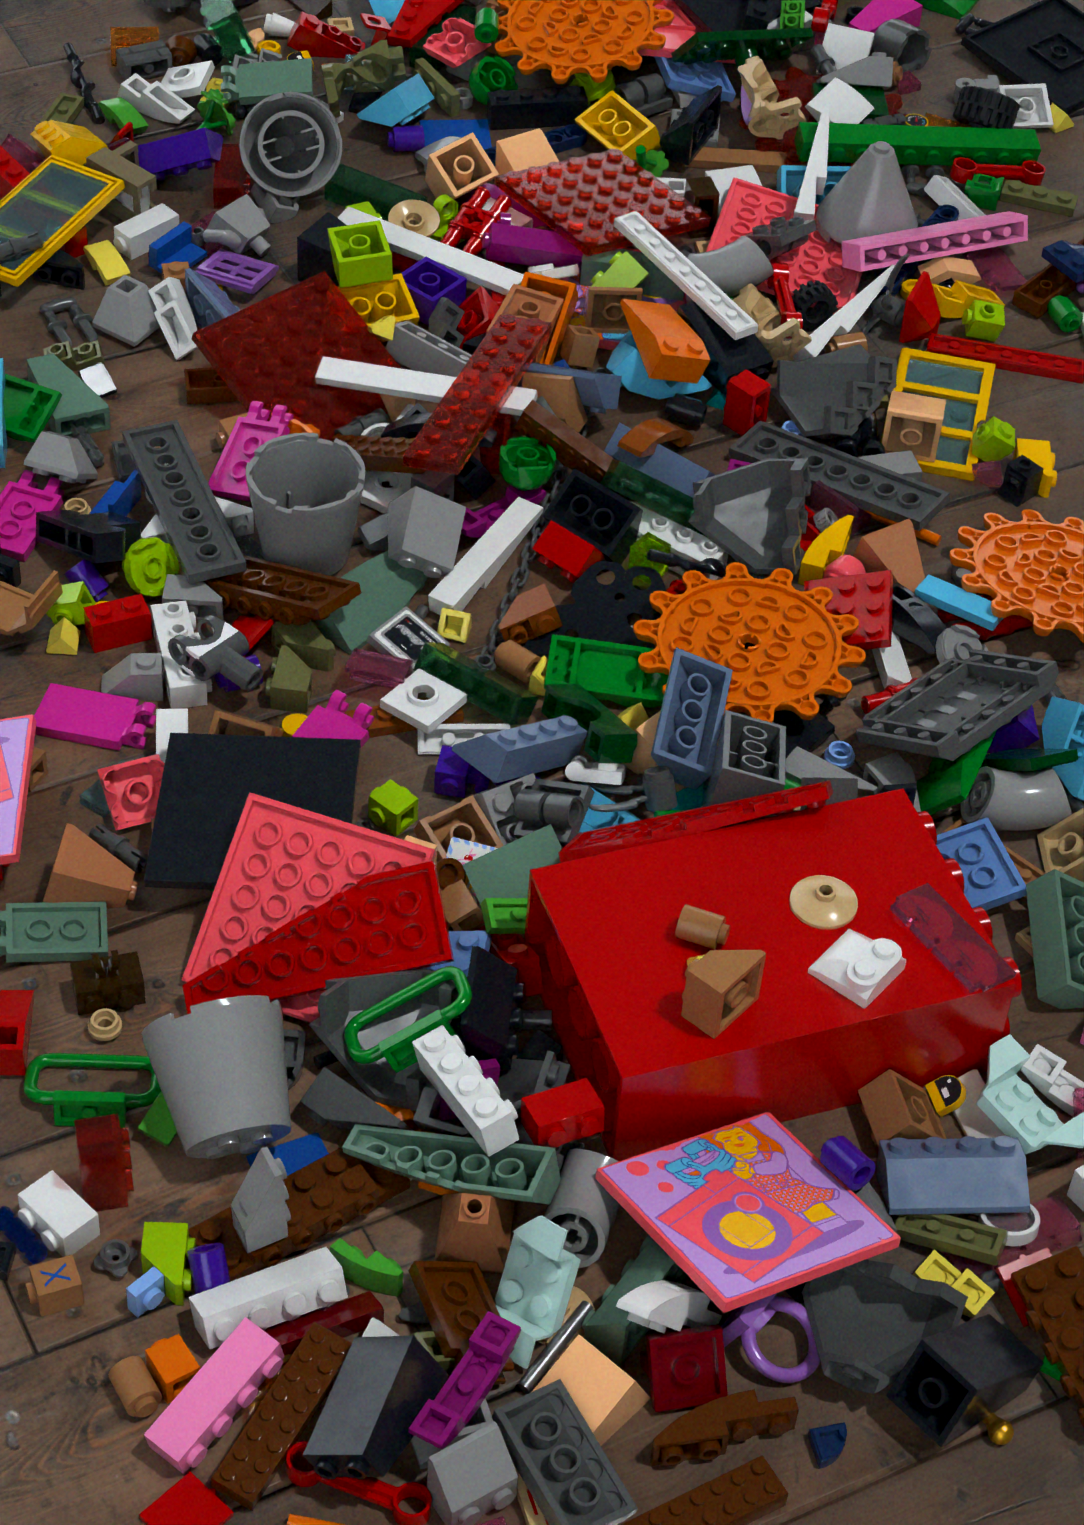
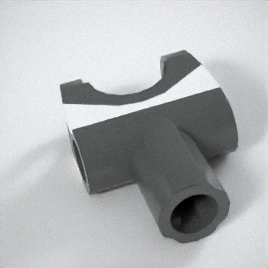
[168,615,263,692]

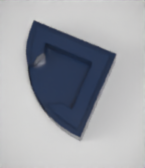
[808,1422,847,1469]

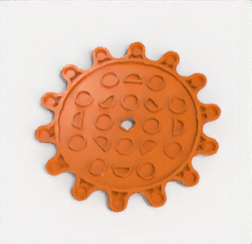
[495,0,674,84]
[949,509,1084,643]
[633,562,866,723]

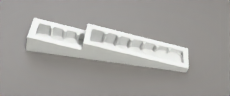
[793,103,830,220]
[793,264,895,362]
[428,497,543,615]

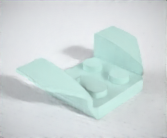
[976,1034,1084,1154]
[495,1215,581,1369]

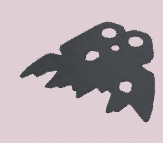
[524,561,667,657]

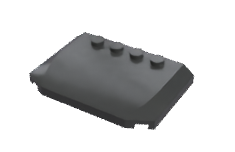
[856,649,1059,761]

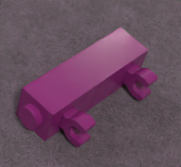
[482,212,584,268]

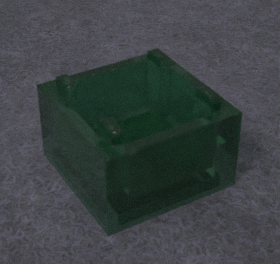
[199,0,255,63]

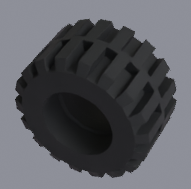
[953,86,1020,129]

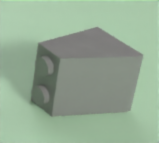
[388,486,466,578]

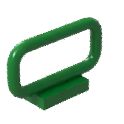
[344,966,472,1073]
[23,1053,161,1128]

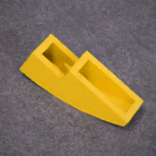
[932,280,1005,318]
[798,515,854,585]

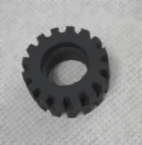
[792,280,838,332]

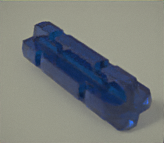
[0,1206,48,1264]

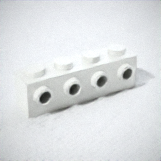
[631,501,728,580]
[150,600,212,709]
[412,1025,519,1157]
[189,1247,348,1349]

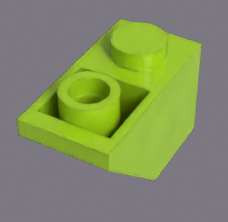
[590,251,650,288]
[141,1222,196,1306]

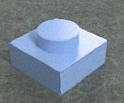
[126,1266,165,1318]

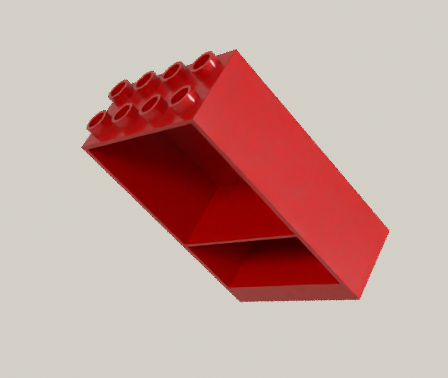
[524,788,1022,1161]

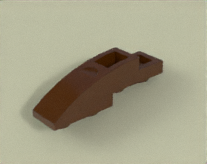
[650,1389,799,1466]

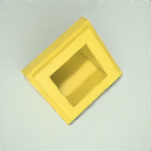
[1048,103,1074,133]
[364,315,396,341]
[437,608,472,643]
[46,617,81,655]
[528,655,548,696]
[617,702,649,730]

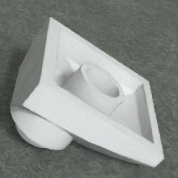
[997,83,1054,129]
[808,929,907,1009]

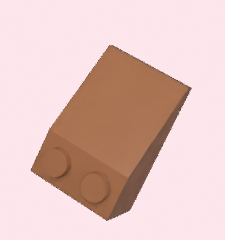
[483,284,564,363]

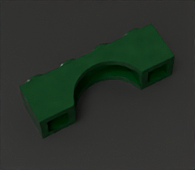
[541,684,638,763]

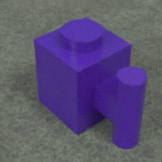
[434,745,490,798]

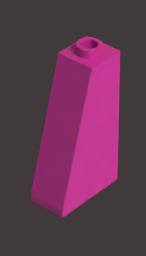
[848,0,923,49]

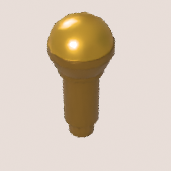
[982,1412,1014,1445]

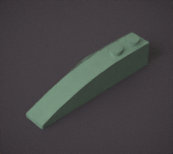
[311,551,428,655]
[342,1124,561,1205]

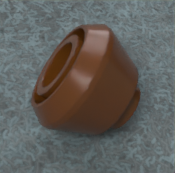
[165,35,197,67]

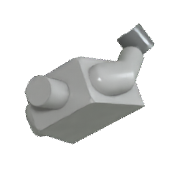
[191,194,272,257]

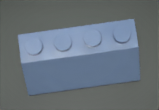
[185,268,267,366]
[499,359,622,414]
[604,422,715,507]
[651,647,733,790]
[452,715,588,783]
[876,1136,1030,1215]

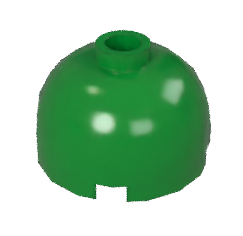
[469,56,518,105]
[499,437,556,491]

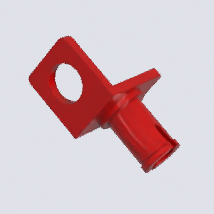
[360,13,405,49]

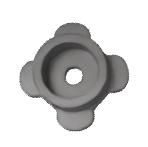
[94,1239,138,1278]

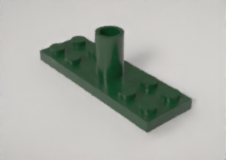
[671,28,814,84]

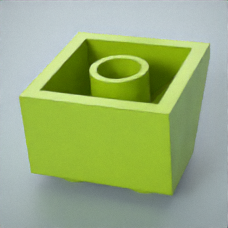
[327,220,393,288]

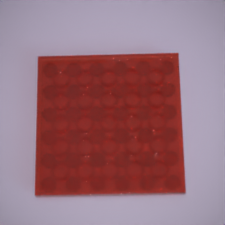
[495,148,711,257]
[191,271,402,441]

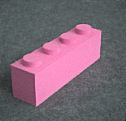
[144,1317,285,1474]

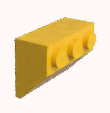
[574,90,662,160]
[30,120,108,176]
[326,273,420,351]

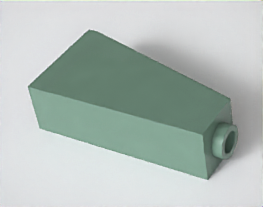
[26,354,111,437]

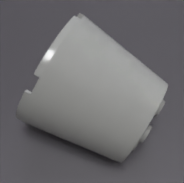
[246,433,365,576]
[141,995,291,1159]

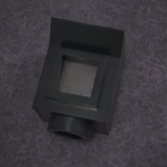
[997,455,1044,507]

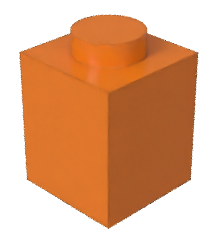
[145,1333,200,1404]

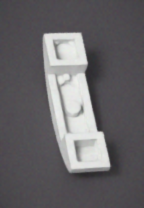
[1021,1044,1084,1117]

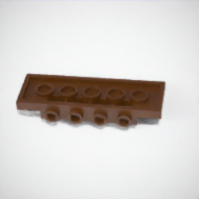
[203,555,361,626]
[189,1147,410,1281]
[1011,1246,1084,1427]

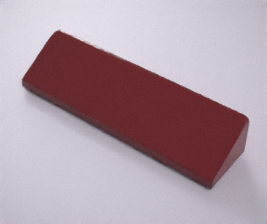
[264,1291,384,1360]

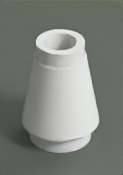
[263,12,295,37]

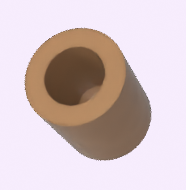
[825,331,868,354]
[494,640,541,683]
[675,904,730,950]
[108,1356,162,1417]

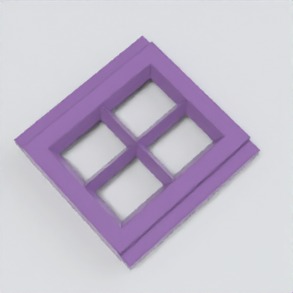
[196,249,279,294]

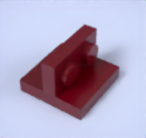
[640,1324,728,1412]

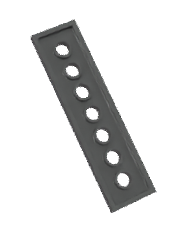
[122,420,247,584]
[729,421,950,531]

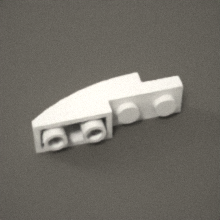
[616,1280,722,1334]

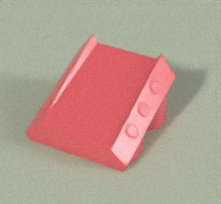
[422,18,491,68]
[97,754,165,831]

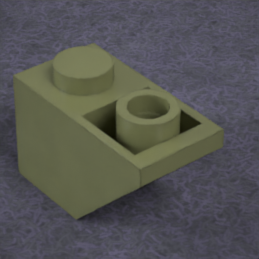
[272,620,336,672]
[265,645,312,713]

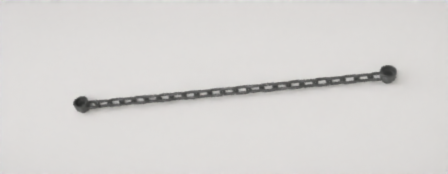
[471,367,610,682]

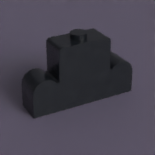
[36,510,141,563]

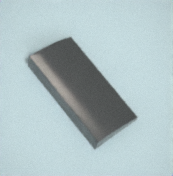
[492,1379,638,1525]

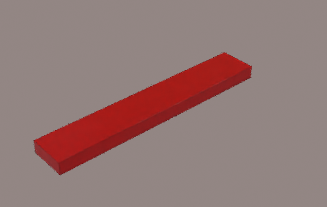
[926,333,1084,384]

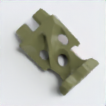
[321,40,406,118]

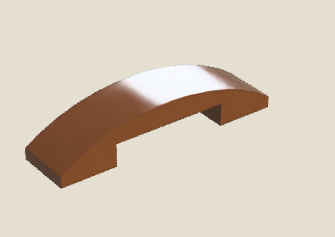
[617,418,694,458]

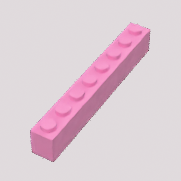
[842,211,1028,272]

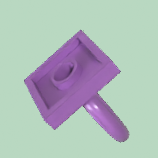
[721,1293,820,1383]

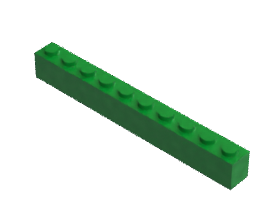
[794,122,1041,166]

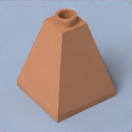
[853,519,925,593]
[43,823,139,909]
[434,1193,514,1274]

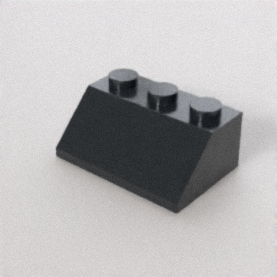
[660,85,722,165]
[542,468,643,565]
[460,946,526,1070]

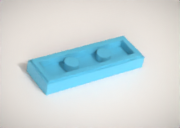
[914,574,1003,631]

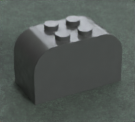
[702,710,786,827]

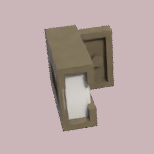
[86,140,157,221]

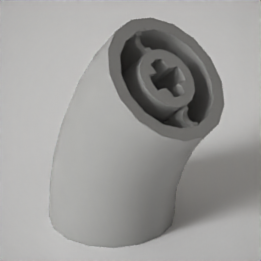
[686,236,774,303]
[961,766,1072,831]
[543,1148,620,1268]

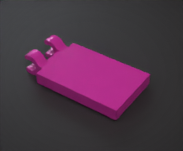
[208,401,293,502]
[0,470,64,562]
[34,683,156,751]
[292,690,374,748]

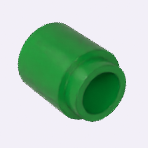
[474,7,499,43]
[1047,295,1083,333]

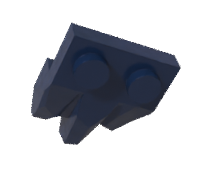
[1041,240,1084,283]

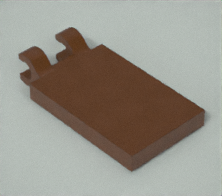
[408,1261,514,1384]

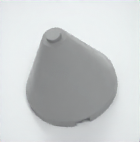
[239,92,342,197]
[815,141,918,250]

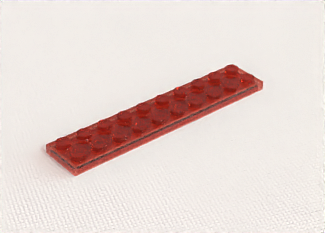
[403,314,552,475]

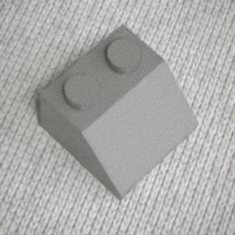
[427,1421,518,1525]

